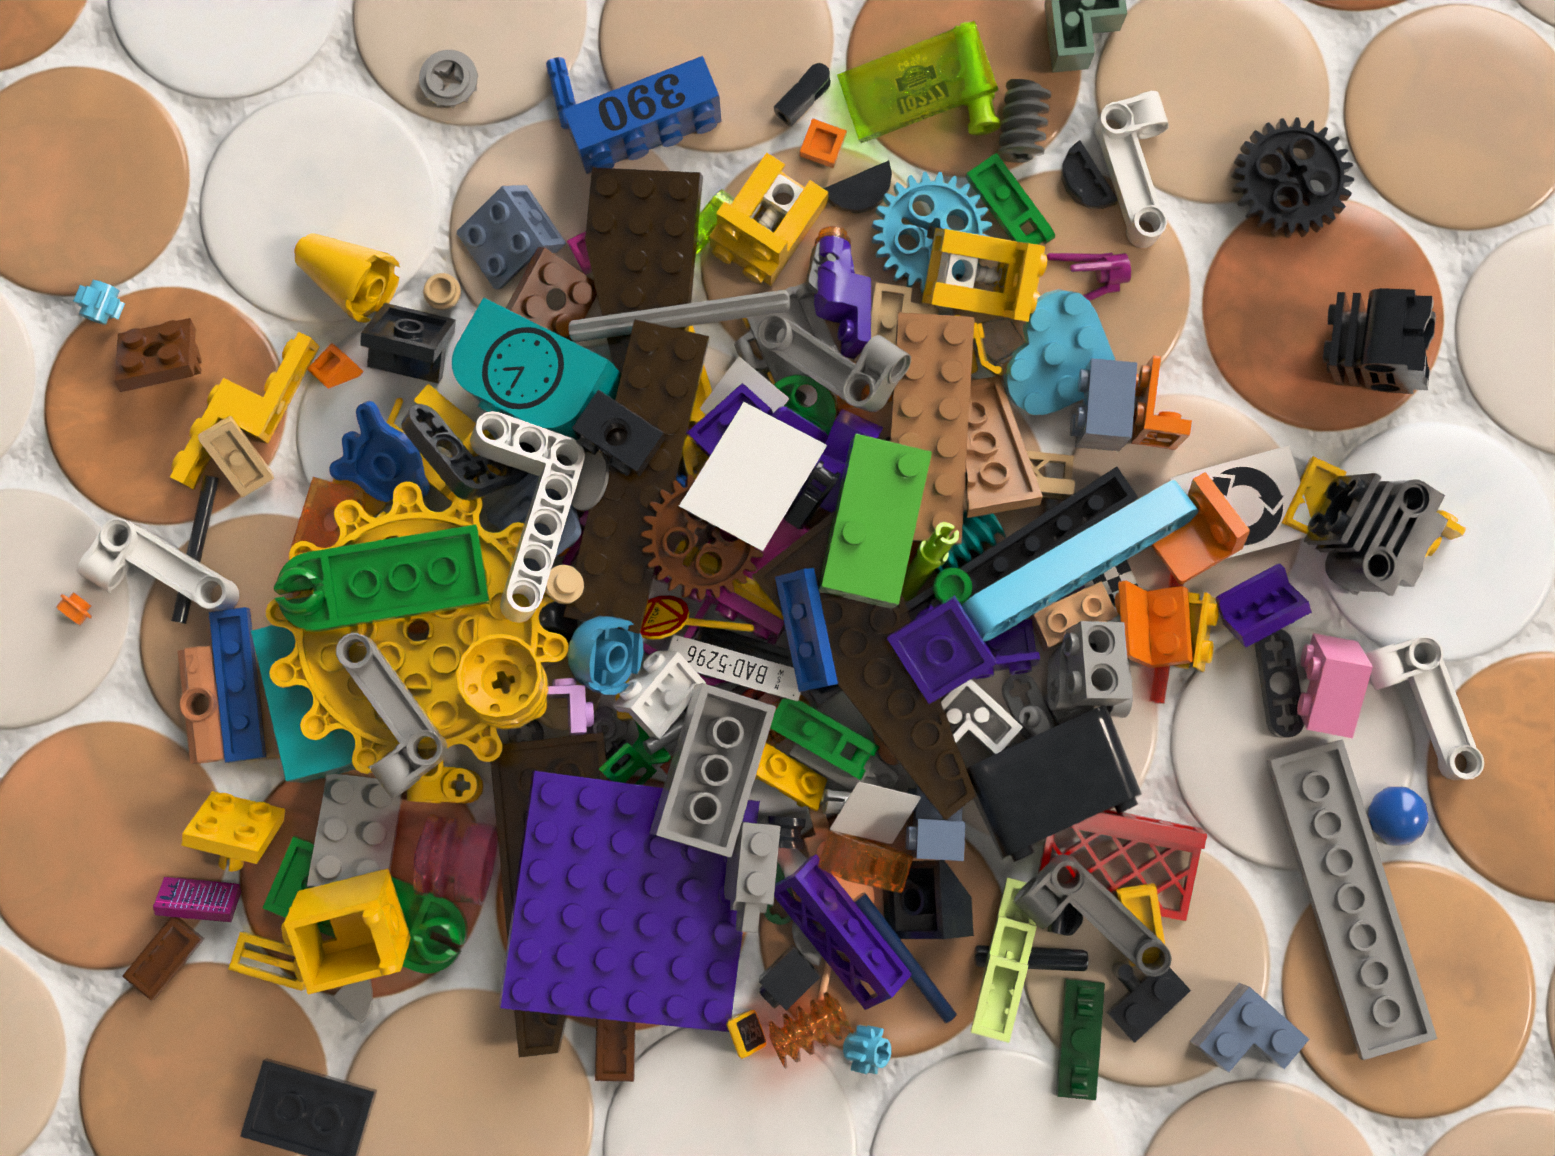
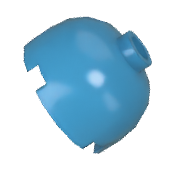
[567,616,644,695]

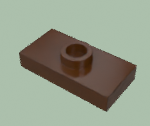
[122,917,205,1001]
[595,1018,636,1082]

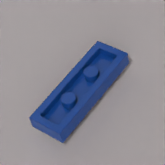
[775,568,838,692]

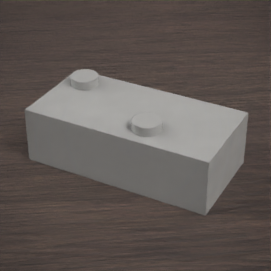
[650,683,776,858]

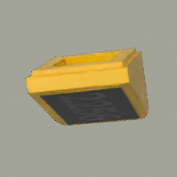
[727,1010,767,1059]

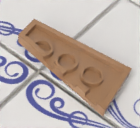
[965,376,1043,518]

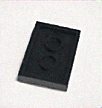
[240,1058,377,1156]

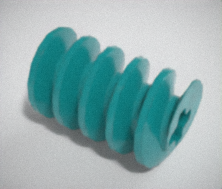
[935,510,1006,574]

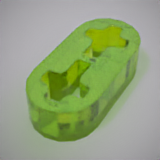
[696,189,735,255]

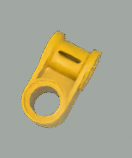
[407,766,484,804]

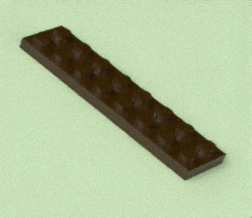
[564,319,710,634]

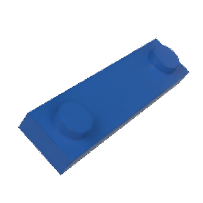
[209,607,267,763]

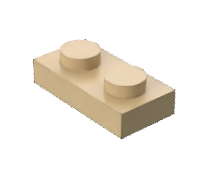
[198,415,274,498]

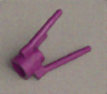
[1046,252,1131,301]

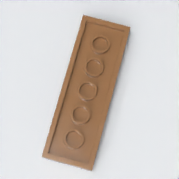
[890,312,974,545]

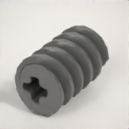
[998,79,1051,163]

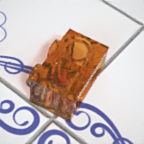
[818,830,914,893]

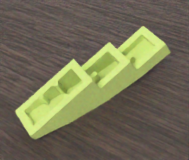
[971,877,1037,1043]

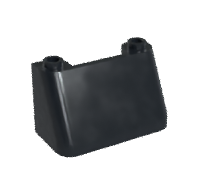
[967,705,1142,862]

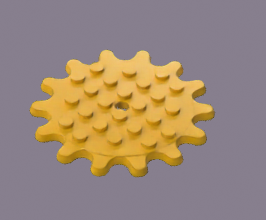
[266,481,569,782]

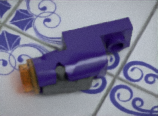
[806,226,871,359]

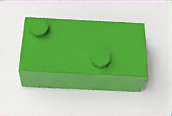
[818,434,932,609]

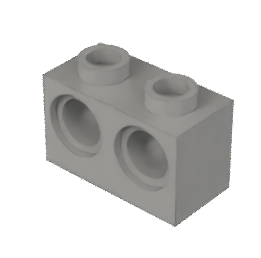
[1063,621,1131,706]

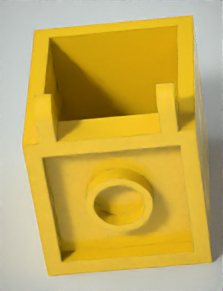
[281,868,411,995]

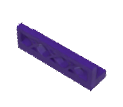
[774,854,912,1010]

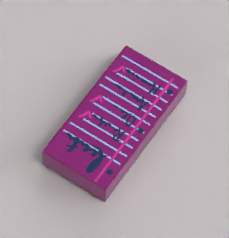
[153,877,241,922]

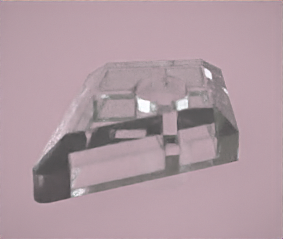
[973,318,1025,366]

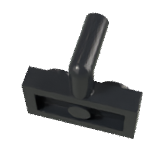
[1106,962,1191,1043]

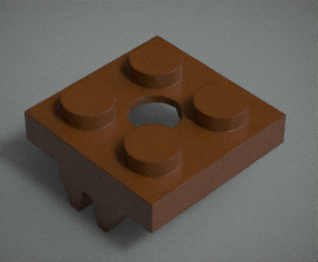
[506,247,597,342]
[115,318,202,392]

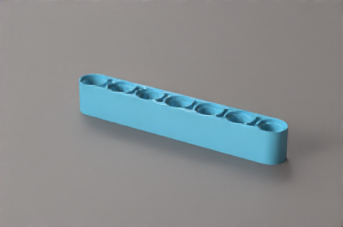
[962,480,1198,641]

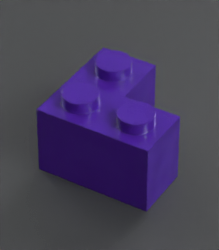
[810,409,883,513]

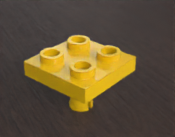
[181,791,285,872]

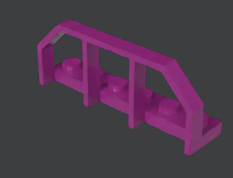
[562,510,785,687]

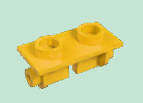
[1174,592,1219,672]
[755,743,827,812]

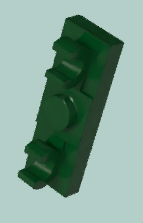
[1056,978,1105,1100]

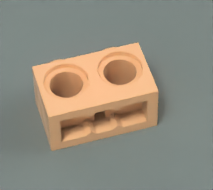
[1028,581,1118,651]

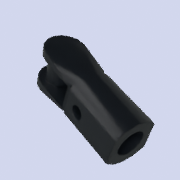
[774,63,831,127]
[784,460,841,529]

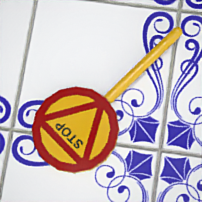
[640,595,754,640]

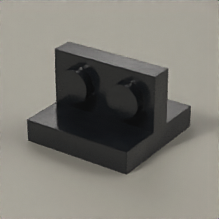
[360,303,456,384]

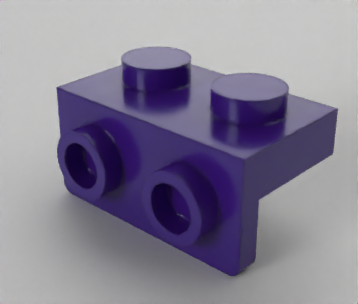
[1215,563,1312,648]
[972,619,1040,679]

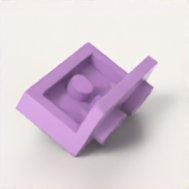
[547,678,594,736]

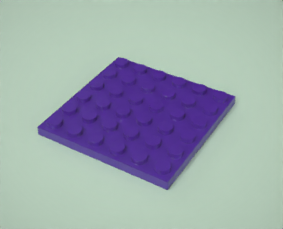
[498,771,760,1032]

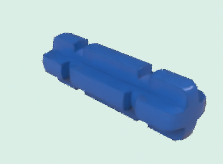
[546,57,576,129]

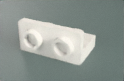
[613,650,706,739]

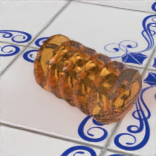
[768,991,855,1069]

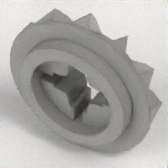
[419,50,478,108]

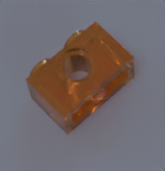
[290,477,366,549]

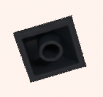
[881,860,974,939]

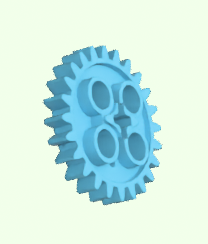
[872,172,992,293]

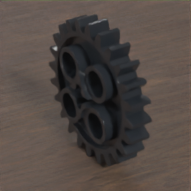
[1231,117,1354,238]

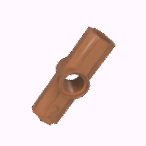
[177,646,225,764]

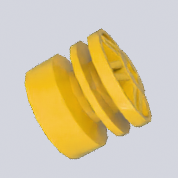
[457,634,549,730]

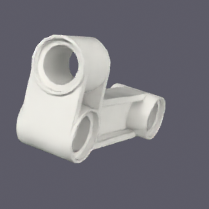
[1094,91,1169,248]
[77,518,239,611]
[1365,636,1484,780]

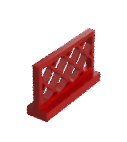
[1037,809,1207,921]

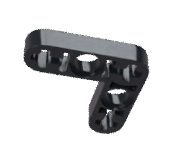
[401,404,536,501]

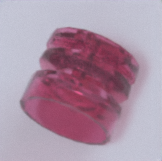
[413,814,498,906]

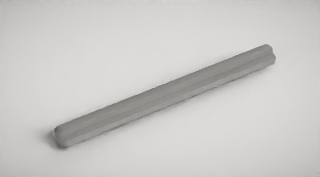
[569,290,790,342]

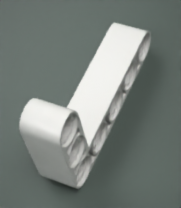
[470,411,585,623]

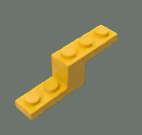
[170,332,320,490]

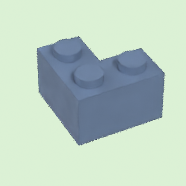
[1070,358,1137,451]
[905,784,965,861]
[1190,983,1310,1072]

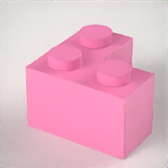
[1297,633,1373,738]

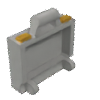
[734,282,840,385]

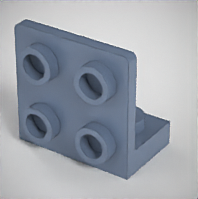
[457,185,567,289]

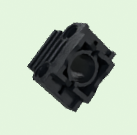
[1323,288,1436,394]
[1304,473,1448,596]

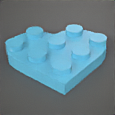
[1003,289,1115,415]

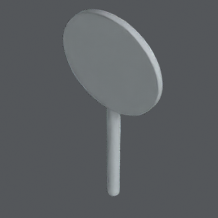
[556,451,609,511]

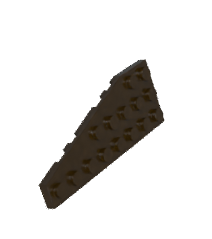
[585,167,703,373]
[752,510,976,820]
[490,732,609,1058]

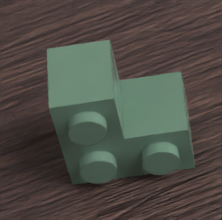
[1044,0,1127,73]

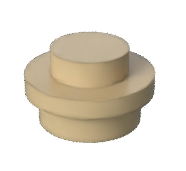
[423,273,461,310]
[545,565,584,604]

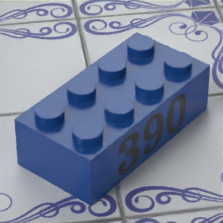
[563,56,722,174]

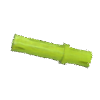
[901,522,959,601]

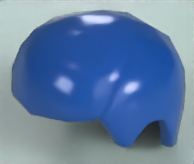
[1368,786,1429,846]

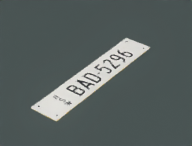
[668,634,801,701]

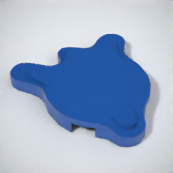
[329,401,430,502]

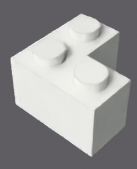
[940,679,1023,755]

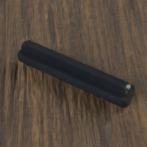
[974,945,1089,971]

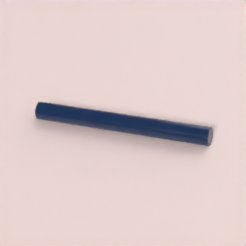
[853,892,957,1023]

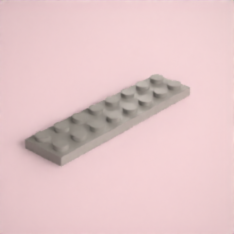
[1267,739,1437,1060]

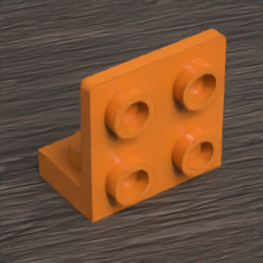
[1131,355,1192,450]
[1151,472,1250,584]
[1115,580,1193,668]

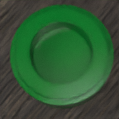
[933,568,972,605]

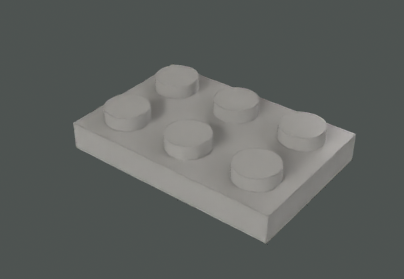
[307,774,403,888]

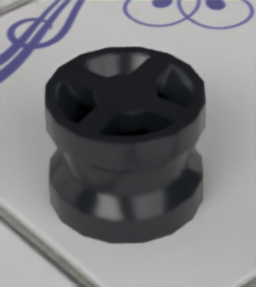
[768,816,806,850]

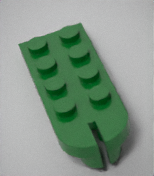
[274,524,490,632]
[262,836,468,974]

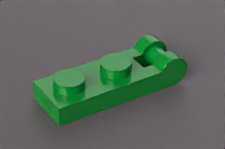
[965,153,1055,245]
[770,697,880,780]

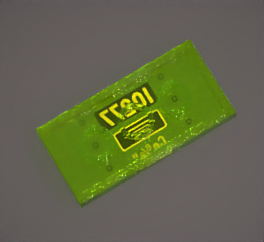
[837,20,999,144]

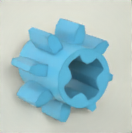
[73,280,125,325]
[843,1025,891,1074]

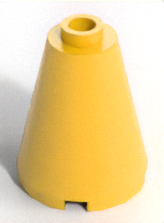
[294,233,400,323]

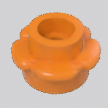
[56,592,92,625]

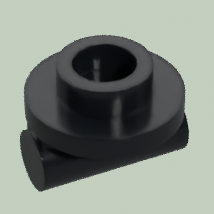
[1047,903,1083,936]

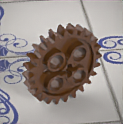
[639,475,764,600]

